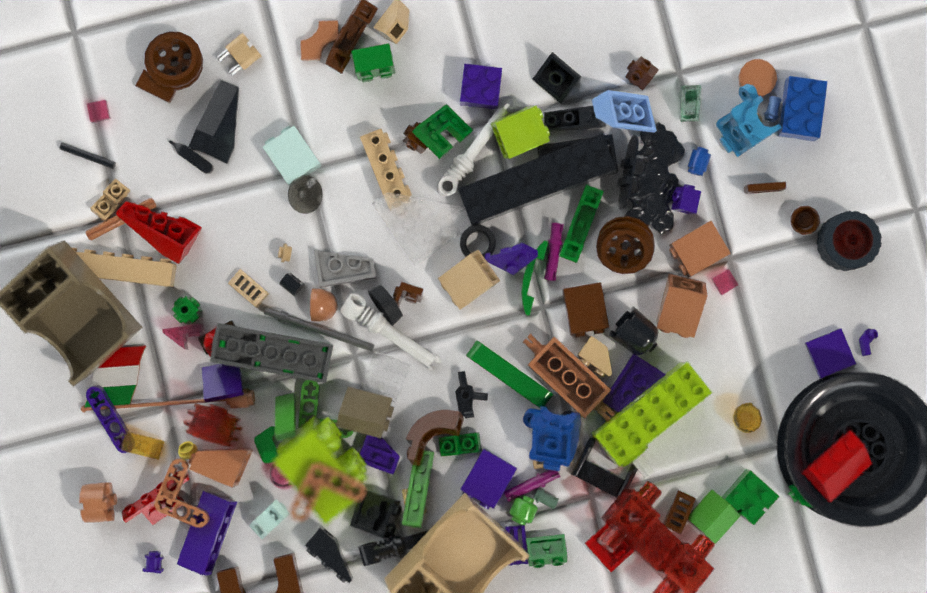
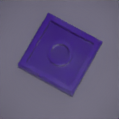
[805,328,856,378]
[202,364,244,403]

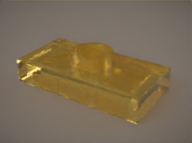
[121,431,165,460]

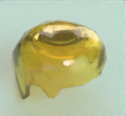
[732,403,762,433]

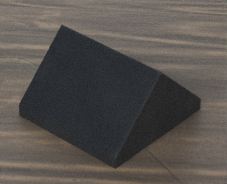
[532,52,581,103]

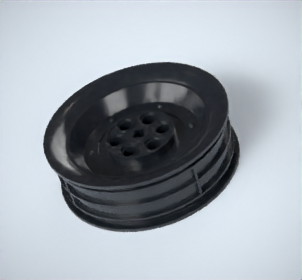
[777,372,927,527]

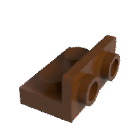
[393,282,423,307]

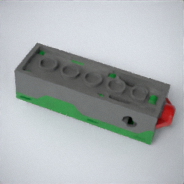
[203,323,333,383]

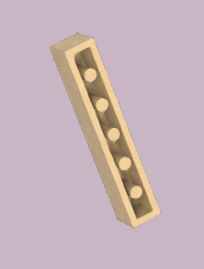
[72,248,177,288]

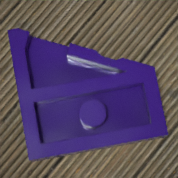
[360,435,400,475]

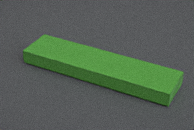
[275,393,296,441]
[402,450,435,528]

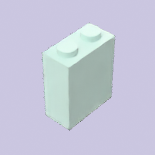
[263,126,322,187]

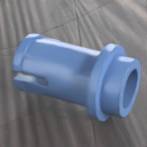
[763,96,782,122]

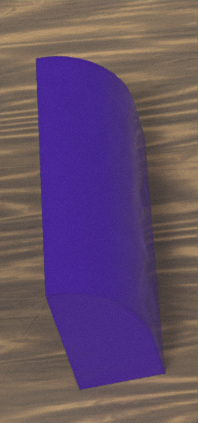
[177,491,237,575]

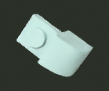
[249,499,290,539]

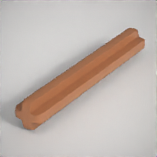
[86,198,157,240]

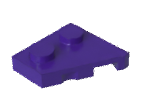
[485,243,538,275]

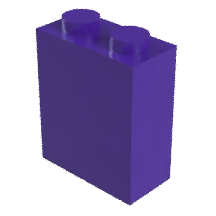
[460,448,517,510]

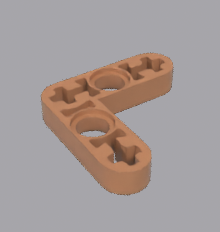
[154,458,209,528]
[291,463,365,521]

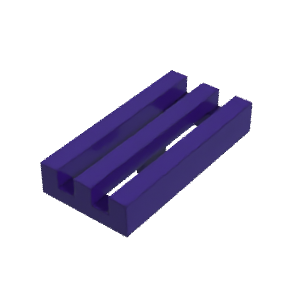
[505,525,528,566]

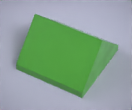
[688,489,741,544]

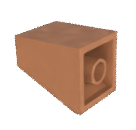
[657,273,707,338]
[188,448,253,488]

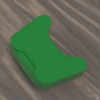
[254,426,281,463]

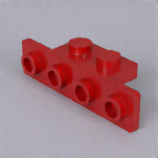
[122,469,190,525]

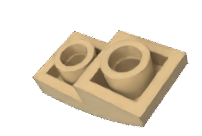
[90,178,130,221]

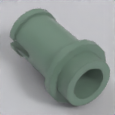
[533,488,559,510]

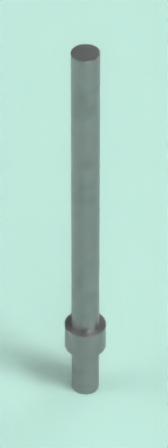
[264,307,375,352]

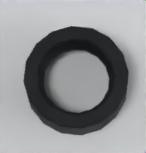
[460,225,496,258]

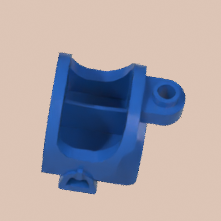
[523,406,581,471]

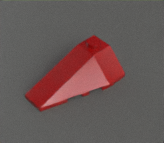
[116,201,202,264]

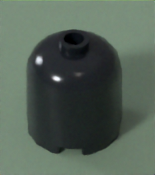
[609,306,659,355]

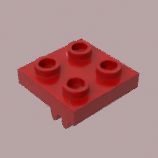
[585,517,640,572]

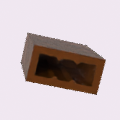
[562,282,609,338]

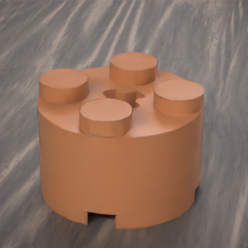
[79,482,117,523]

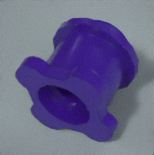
[142,551,164,573]

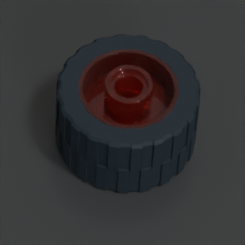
[816,211,882,271]

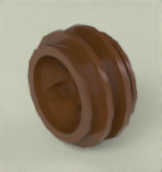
[144,31,203,91]
[596,216,655,274]

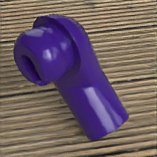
[859,329,878,356]

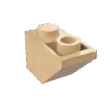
[373,0,409,44]
[577,336,612,378]

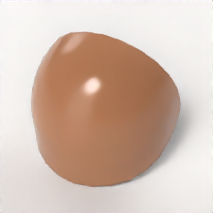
[310,289,338,322]

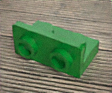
[526,534,567,568]

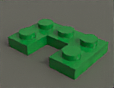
[412,104,473,159]

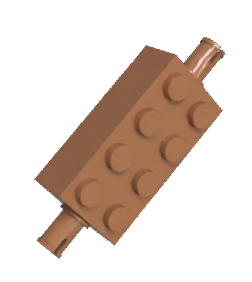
[522,334,615,422]

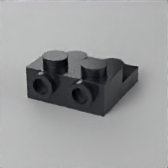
[350,489,402,538]

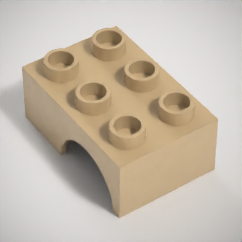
[384,493,529,593]

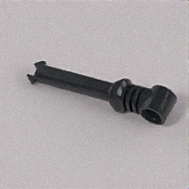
[358,530,429,566]

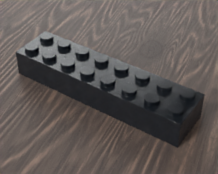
[458,133,616,226]

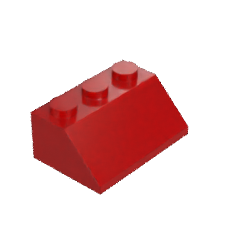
[802,431,872,503]

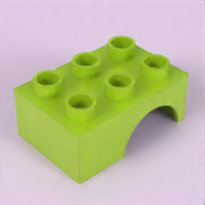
[273,415,368,526]

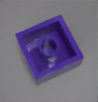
[460,64,502,110]

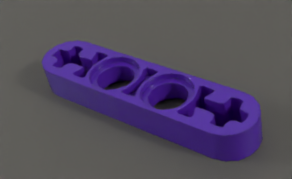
[86,385,135,453]

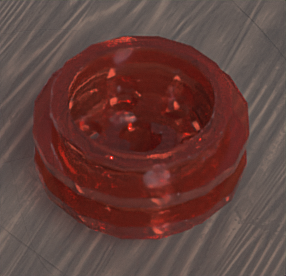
[183,404,244,447]

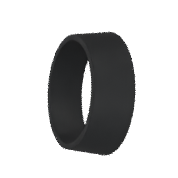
[368,285,403,326]

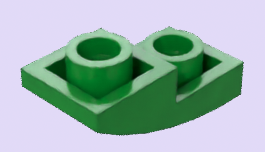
[438,432,482,457]

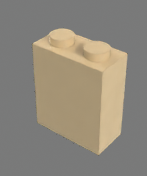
[438,250,500,310]

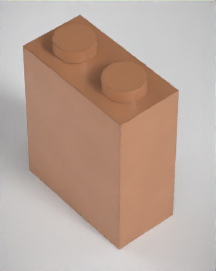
[669,221,731,278]

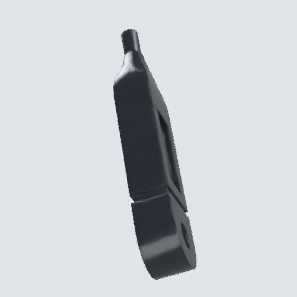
[169,140,214,174]

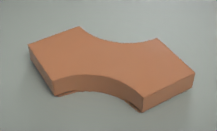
[301,20,339,61]

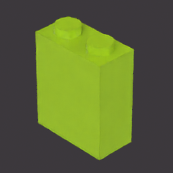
[490,105,550,159]

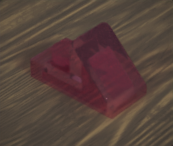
[162,323,205,350]

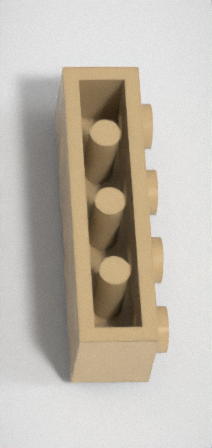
[360,129,412,210]

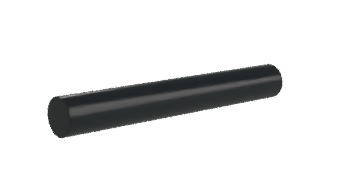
[59,142,116,169]

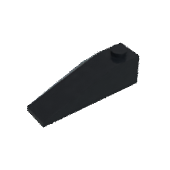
[188,80,239,164]

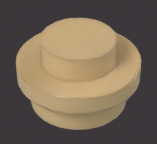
[278,243,292,263]

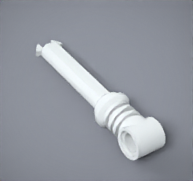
[437,103,510,196]
[341,293,441,371]

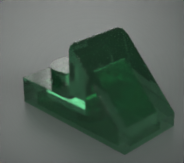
[678,85,701,122]

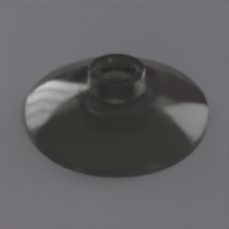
[288,175,323,214]

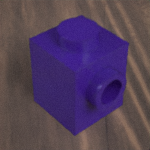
[671,184,701,214]

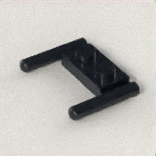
[571,438,638,500]

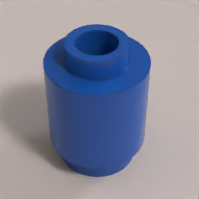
[687,147,711,176]

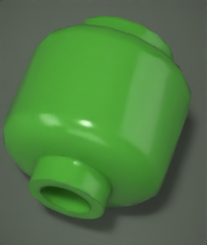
[509,495,538,526]

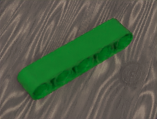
[466,340,553,408]

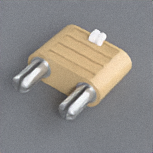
[217,33,261,76]

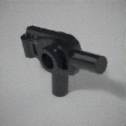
[455,371,488,419]

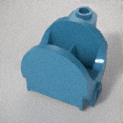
[716,84,782,157]

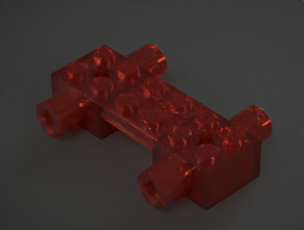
[598,481,715,593]

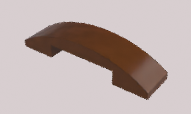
[325,0,378,74]

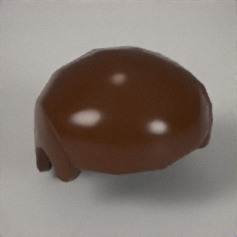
[790,206,820,235]

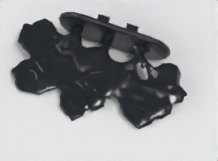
[617,122,685,234]

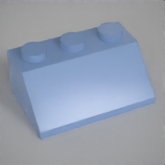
[592,90,657,133]

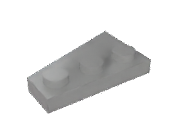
[314,250,377,288]

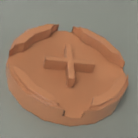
[738,59,777,97]

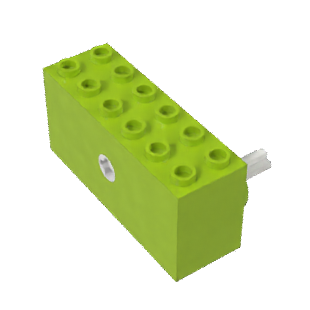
[590,362,712,479]

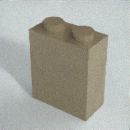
[336,387,394,438]

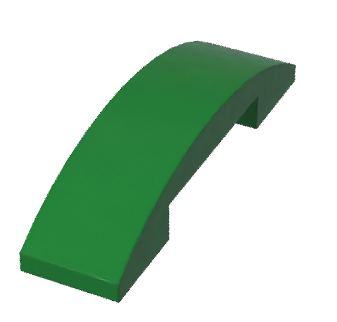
[559,185,604,263]
[521,240,548,317]

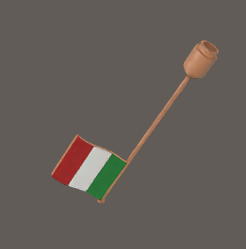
[81,346,255,413]

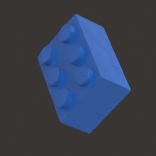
[777,76,828,142]

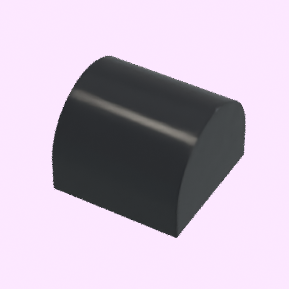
[279,273,305,296]

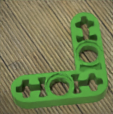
[298,380,354,438]

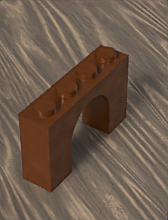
[216,553,304,593]

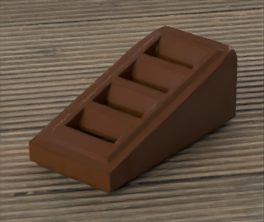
[662,490,696,534]

